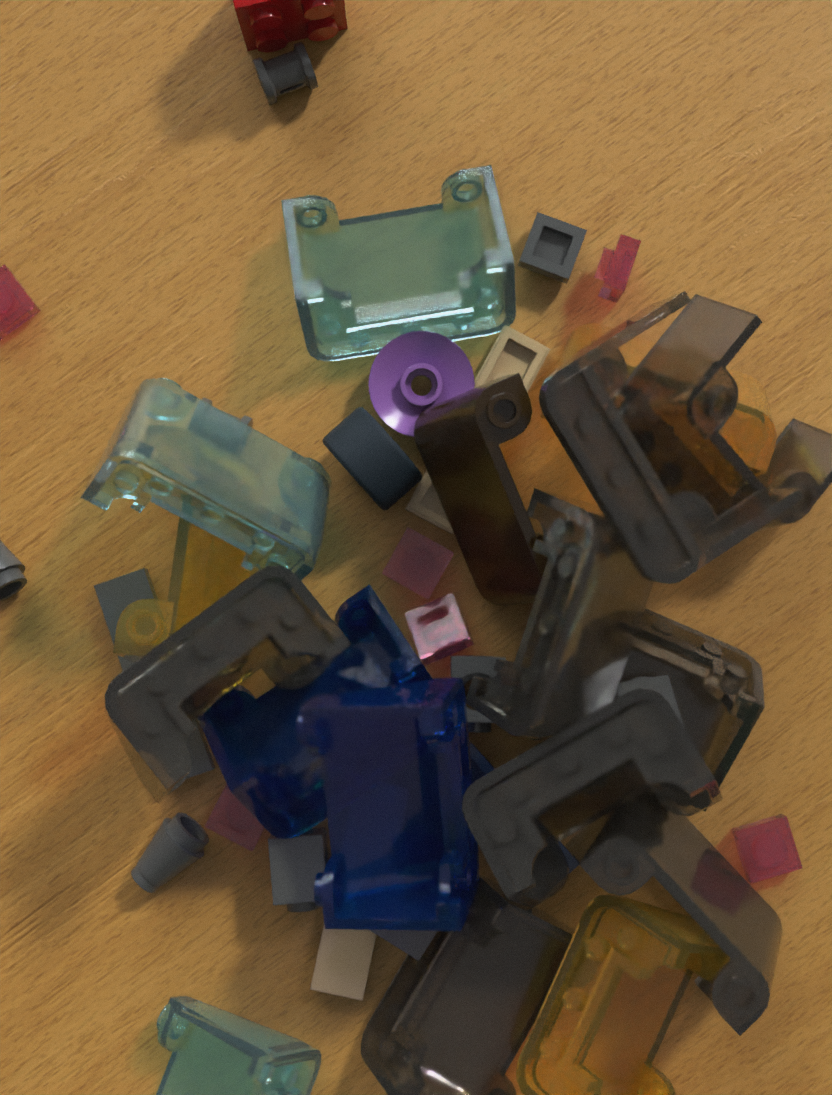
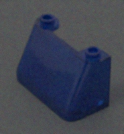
[191,584,456,839]
[296,677,479,931]

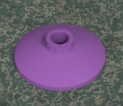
[368,331,475,437]

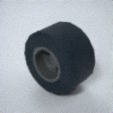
[323,407,422,511]

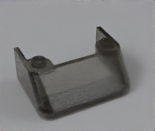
[539,291,805,584]
[599,294,832,543]

